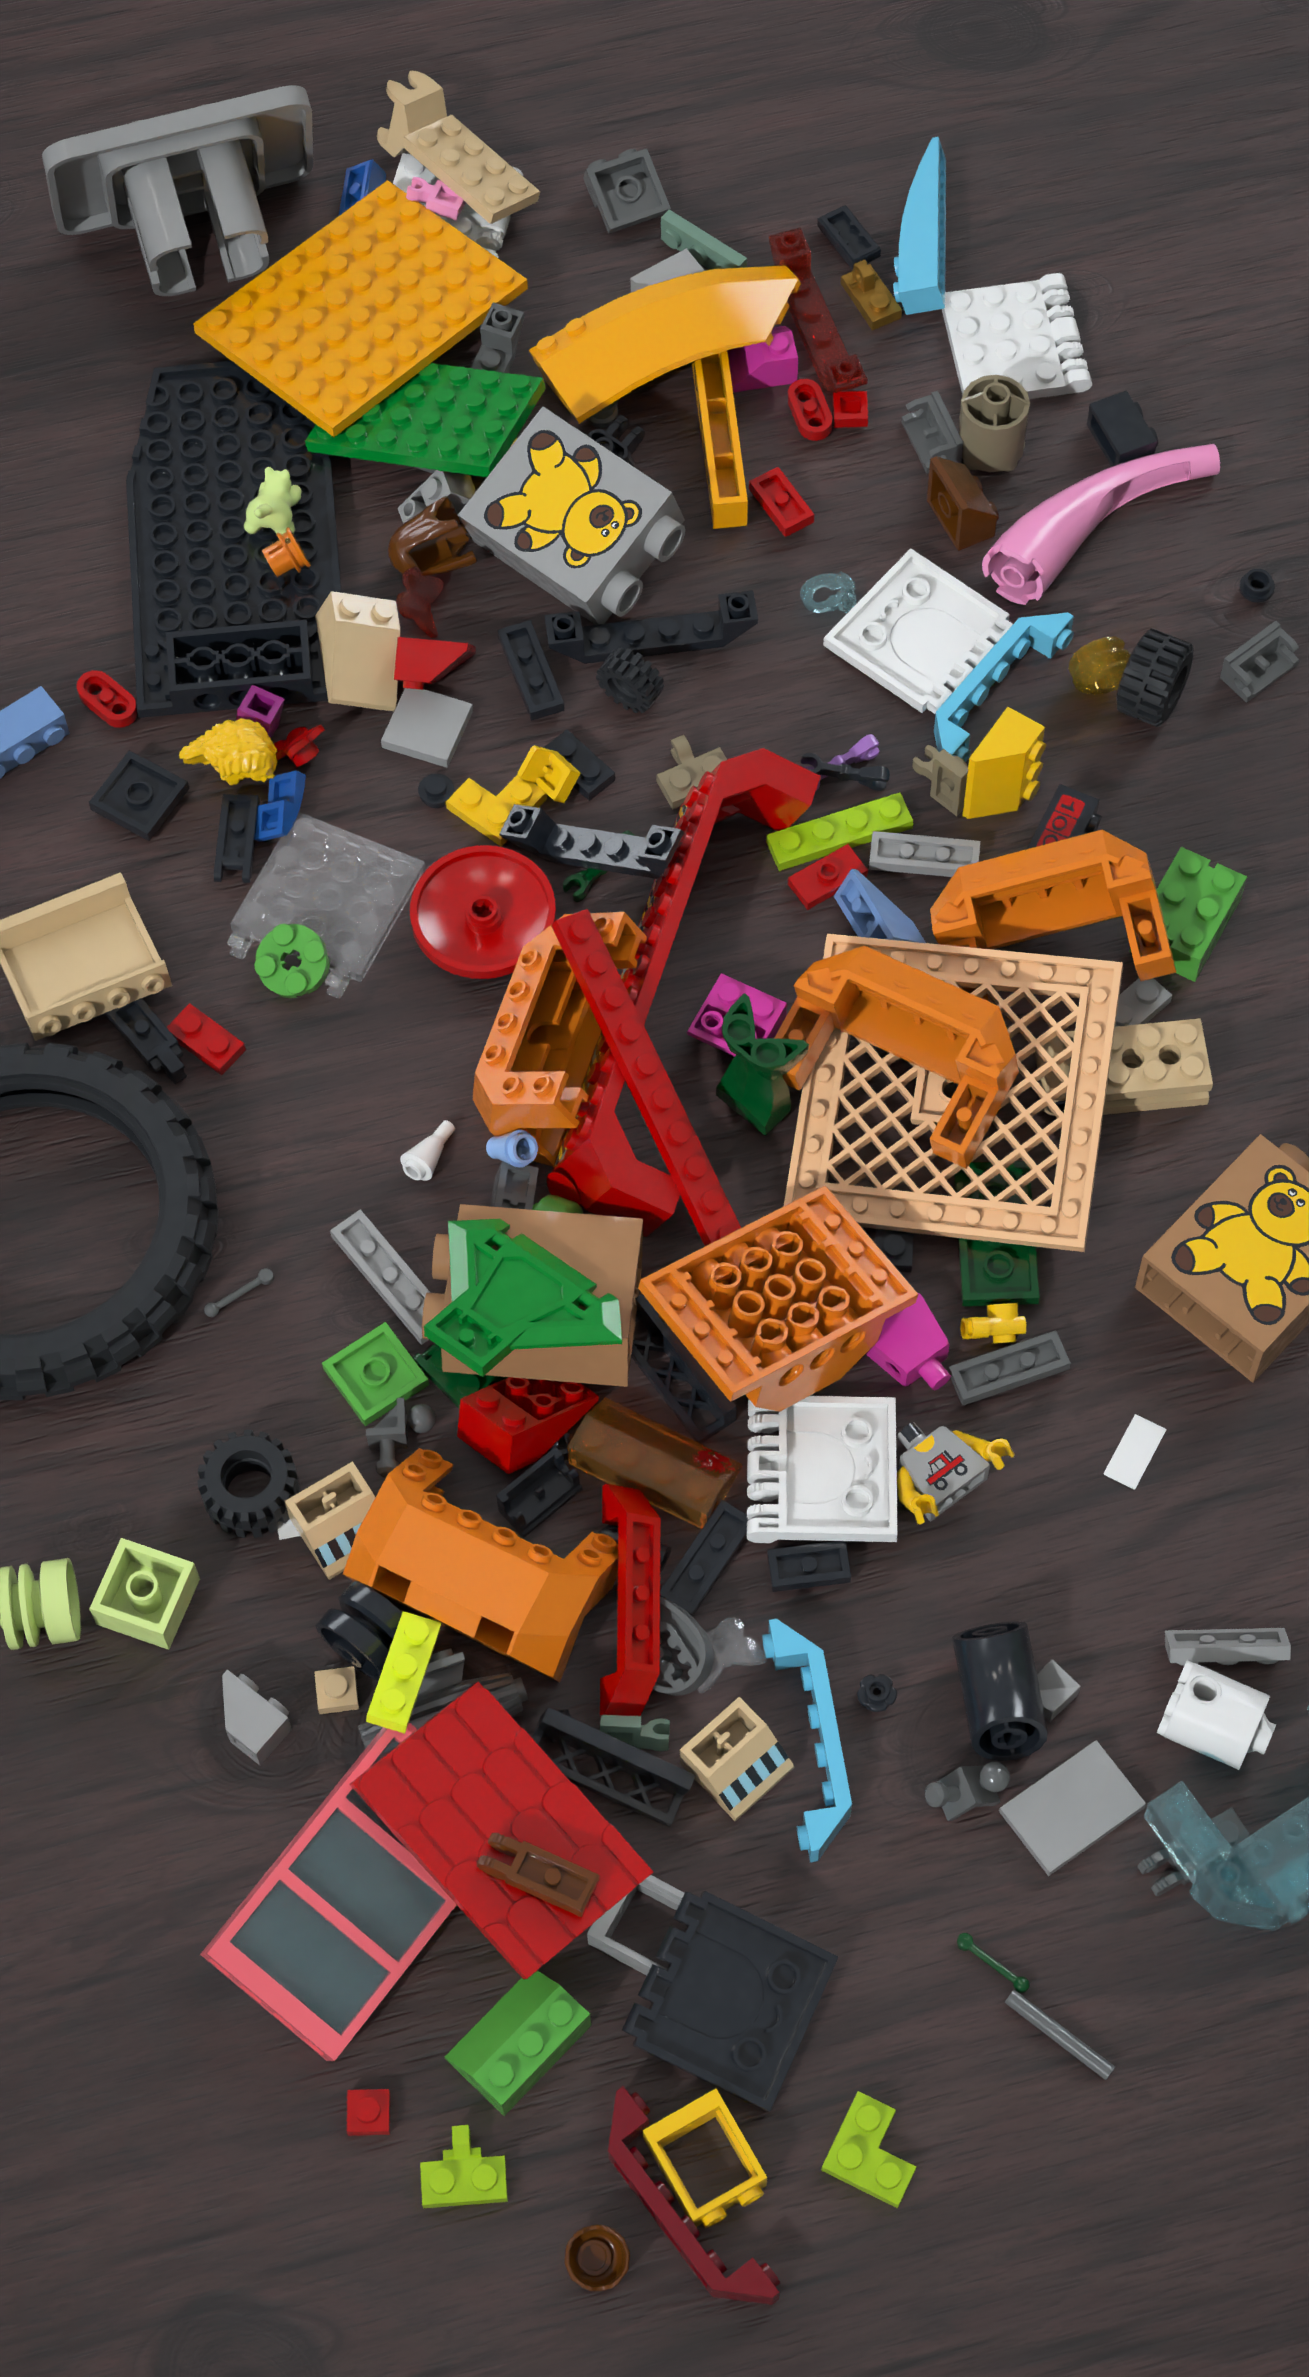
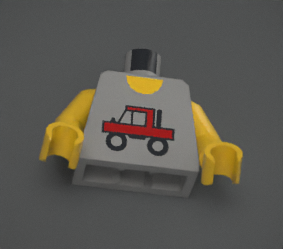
[897,1422,1015,1525]

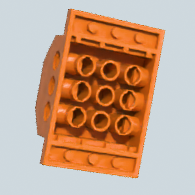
[638,1186,919,1412]

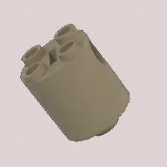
[959,375,1030,472]

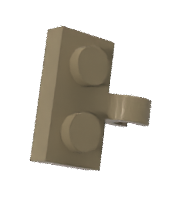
[656,735,727,810]
[912,745,968,816]

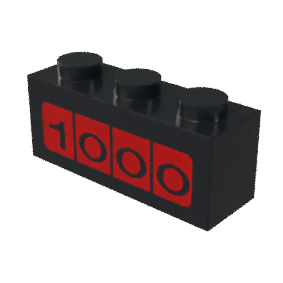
[1027,784,1102,849]

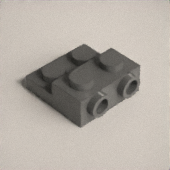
[583,148,671,234]

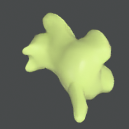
[244,467,302,534]

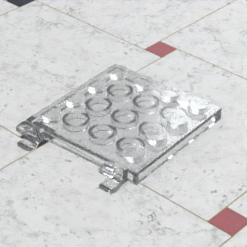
[227,812,425,999]

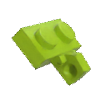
[420,2125,508,2208]

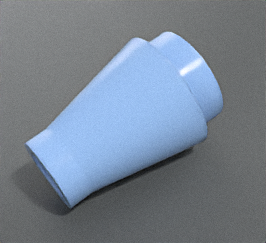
[486,1130,538,1168]

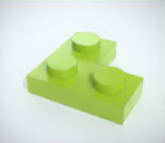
[821,2091,916,2208]

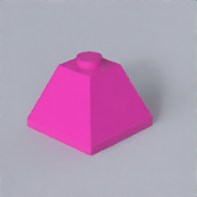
[727,326,798,393]

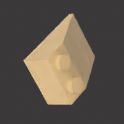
[315,591,400,712]

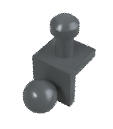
[366,1398,436,1477]
[925,1762,1010,1821]

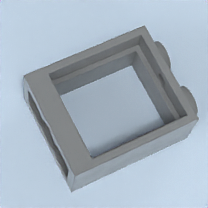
[587,1875,684,1976]

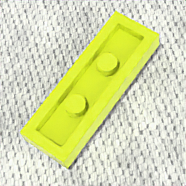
[366,1611,441,1734]

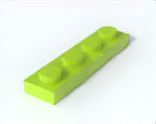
[766,792,913,871]

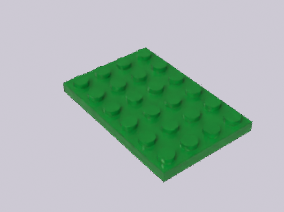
[305,363,546,477]

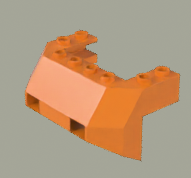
[473,912,647,1166]
[343,1448,618,1683]

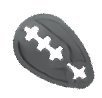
[653,1597,714,1696]

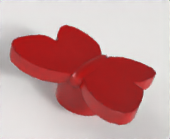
[274,724,325,767]

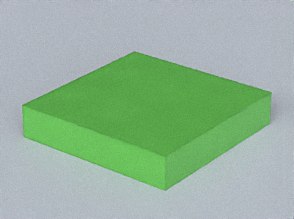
[322,1322,429,1426]

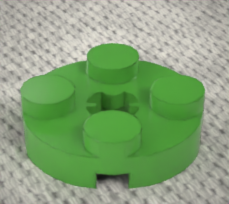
[254,924,330,998]

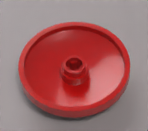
[410,845,556,979]

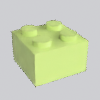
[89,1538,200,1650]

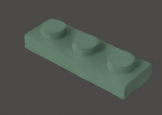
[661,210,747,270]

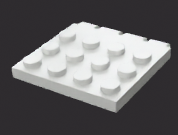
[823,548,1013,714]

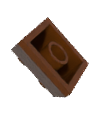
[927,456,999,551]

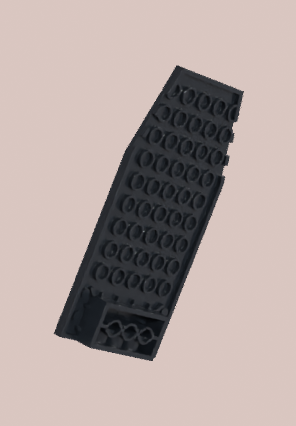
[126,361,342,718]

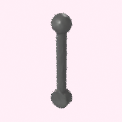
[204,1268,274,1317]

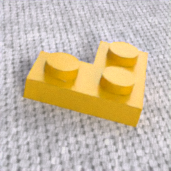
[446,775,547,847]

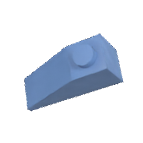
[834,869,926,943]

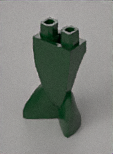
[716,993,809,1136]

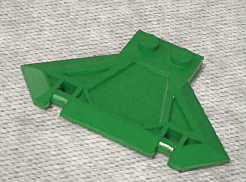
[424,1218,622,1377]

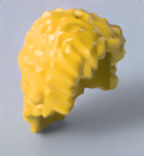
[179,718,277,786]

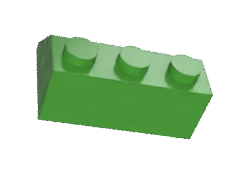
[445,1971,592,2116]

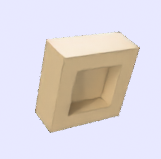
[314,1666,359,1714]

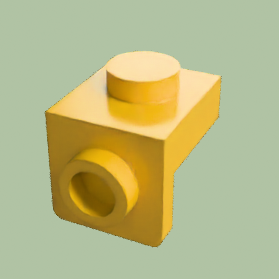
[517,745,581,803]

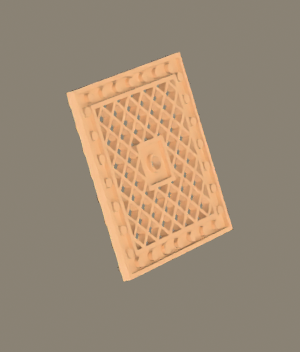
[784,934,1123,1252]

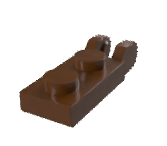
[476,1832,600,1917]

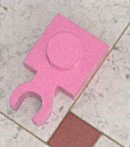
[406,177,466,220]

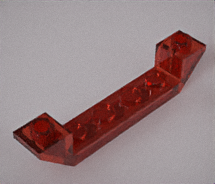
[769,227,868,393]

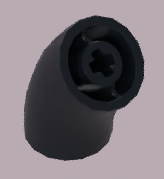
[952,1621,1048,1761]

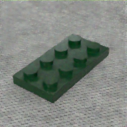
[954,1161,1040,1306]

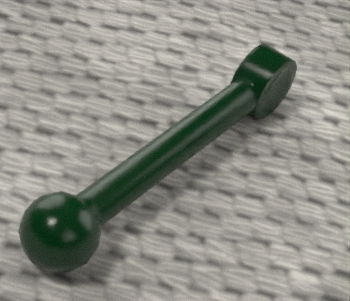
[957,1933,1030,1993]

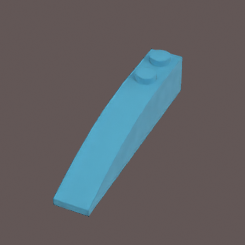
[893,137,946,315]

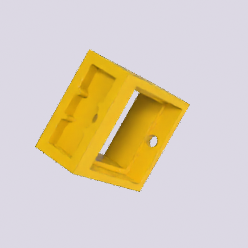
[643,2088,767,2228]

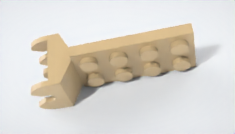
[377,71,540,224]

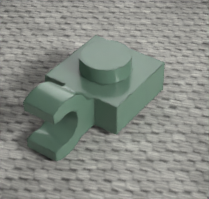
[600,1715,670,1751]

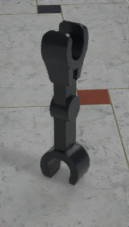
[801,753,890,791]

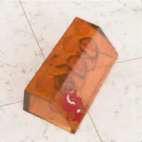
[568,1397,742,1529]

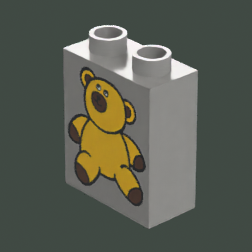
[458,406,685,625]

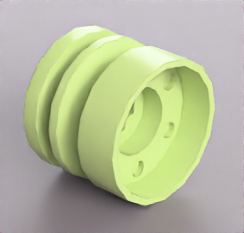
[0,1558,81,1650]

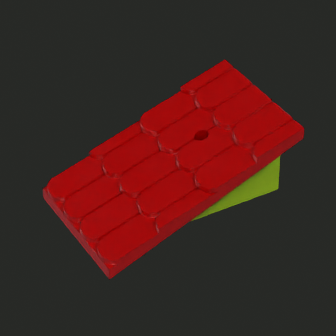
[350,1681,653,1979]

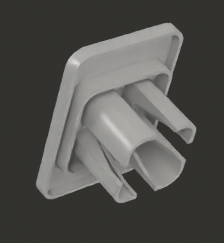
[42,85,313,296]

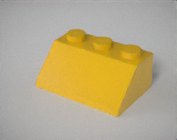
[963,707,1046,819]

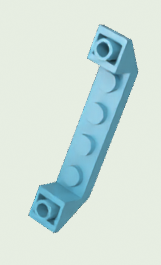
[934,612,1074,762]
[762,1619,852,1862]

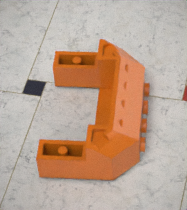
[930,830,1176,1003]
[774,946,1019,1169]

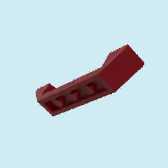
[608,2086,781,2305]

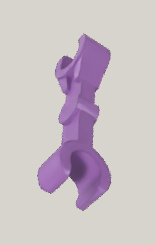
[805,734,879,791]

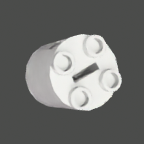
[1157,1660,1276,1770]

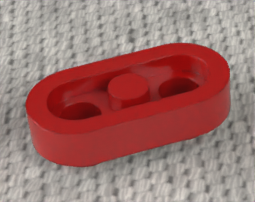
[788,379,832,441]
[77,670,138,728]

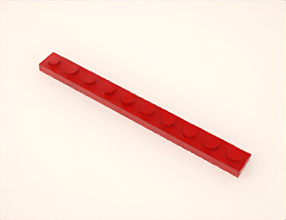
[551,909,741,1246]

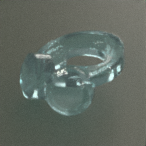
[800,571,857,613]

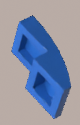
[255,770,306,842]

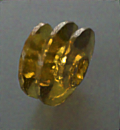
[1069,636,1131,694]

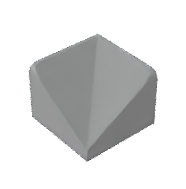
[1037,1660,1081,1722]

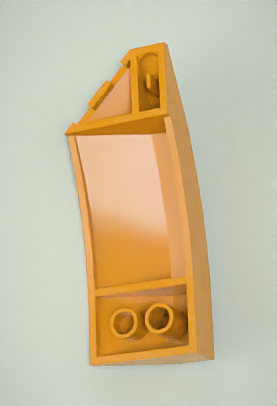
[529,265,801,424]

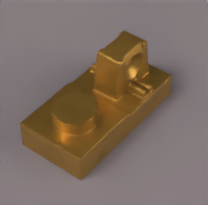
[841,260,902,330]

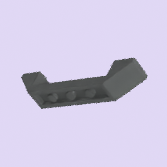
[415,302,525,473]

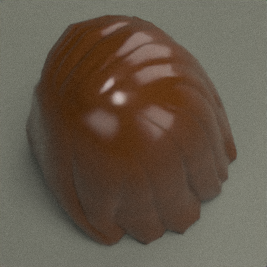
[388,496,477,578]

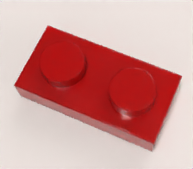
[749,467,815,537]
[167,1003,246,1076]

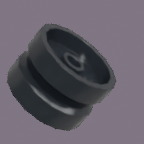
[315,1581,402,1681]

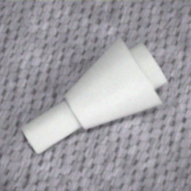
[400,1120,455,1181]

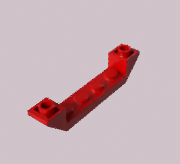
[600,1484,661,1718]

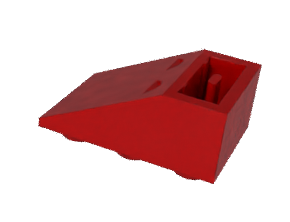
[457,1377,599,1474]

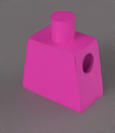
[866,1293,951,1390]

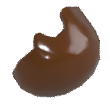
[564,2224,630,2291]

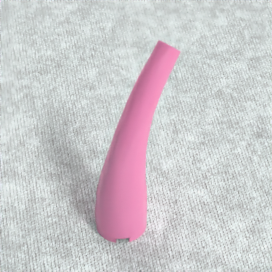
[982,444,1220,605]

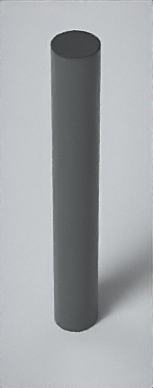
[1005,1989,1116,2080]

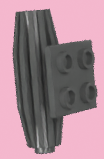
[358,1648,528,1764]

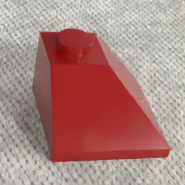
[394,637,476,690]

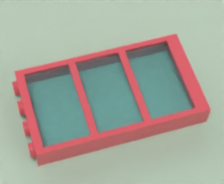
[200,1723,457,2061]

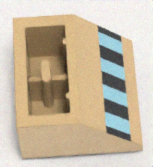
[285,1461,375,1580]
[680,1697,794,1821]

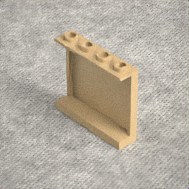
[0,872,172,1041]

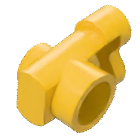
[960,1303,1026,1343]

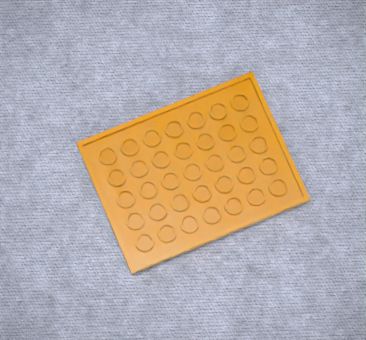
[193,180,528,437]

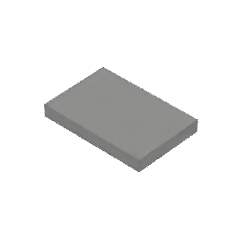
[999,1740,1146,1877]

